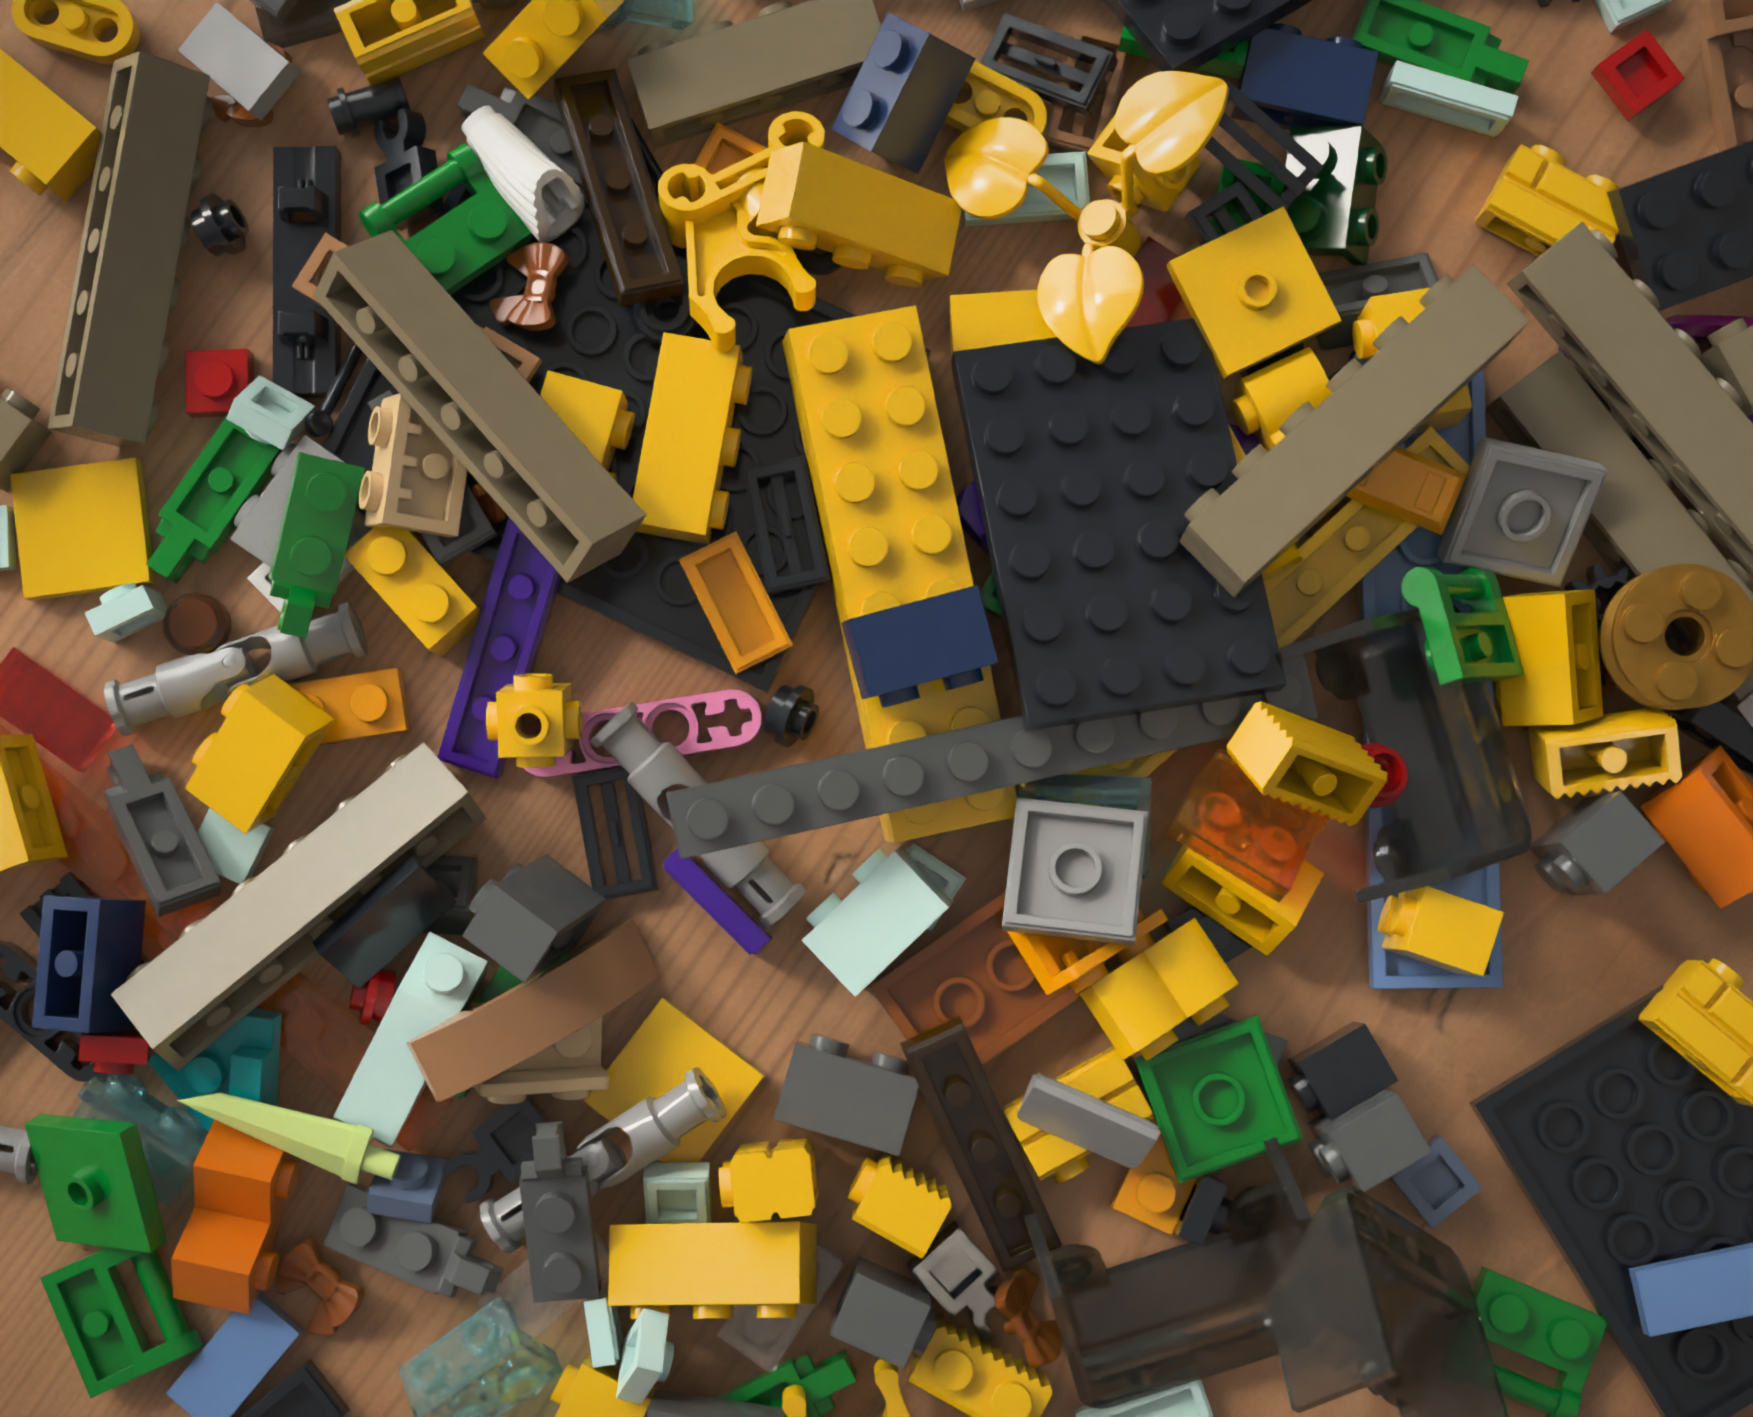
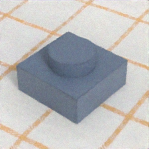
[1390,1134,1483,1229]
[367,1149,448,1223]

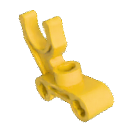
[658,111,825,352]

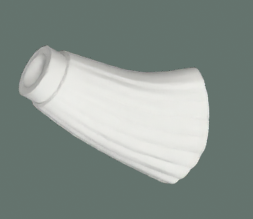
[461,105,585,242]

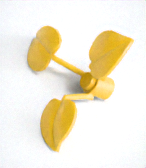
[944,71,1229,364]

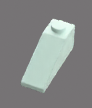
[333,932,488,1148]

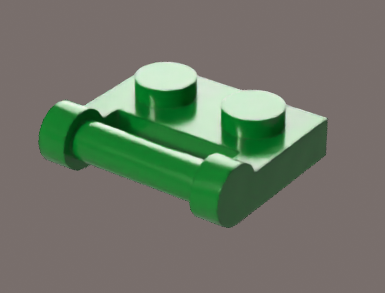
[358,143,532,295]
[1401,567,1524,685]
[40,1247,204,1399]
[1443,1266,1607,1417]

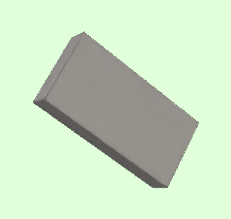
[178,2,301,121]

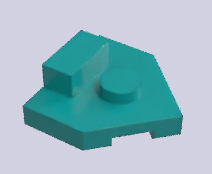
[148,1008,282,1131]

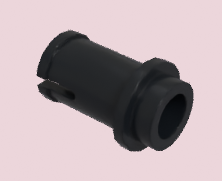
[327,75,411,138]

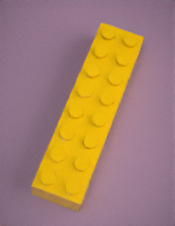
[782,305,1017,843]

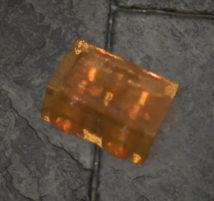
[1166,749,1329,903]

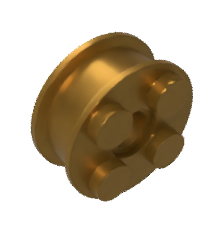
[1599,563,1753,710]

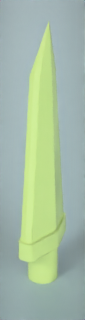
[177,1092,401,1184]

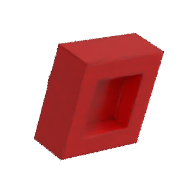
[1591,29,1685,122]
[185,349,254,418]
[78,1029,151,1074]

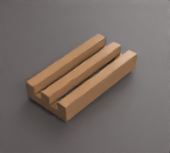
[1043,22,1129,159]

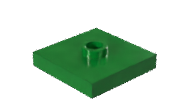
[1134,1015,1304,1184]
[25,1114,167,1253]

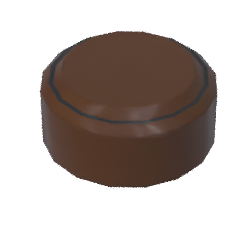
[163,592,231,655]

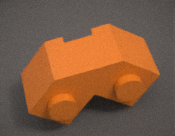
[171,1120,300,1315]

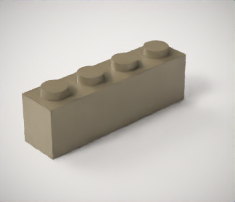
[627,0,881,148]

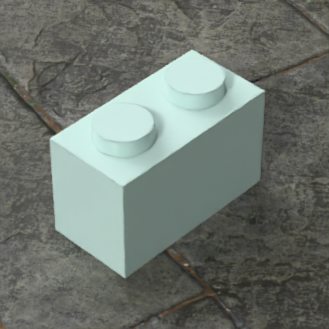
[801,846,954,997]

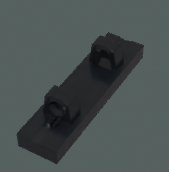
[273,146,341,398]

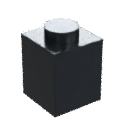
[1288,1021,1399,1120]

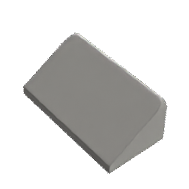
[1017,1072,1161,1168]

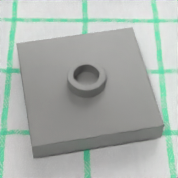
[1437,436,1608,587]
[1002,797,1148,946]

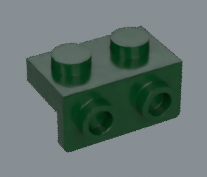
[1282,125,1387,265]

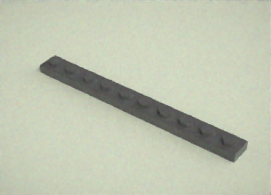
[666,654,1318,859]

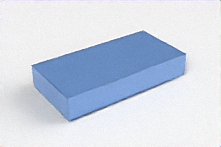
[1628,1243,1753,1337]
[166,1292,305,1417]

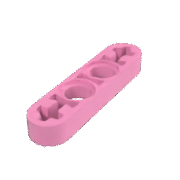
[522,689,763,778]

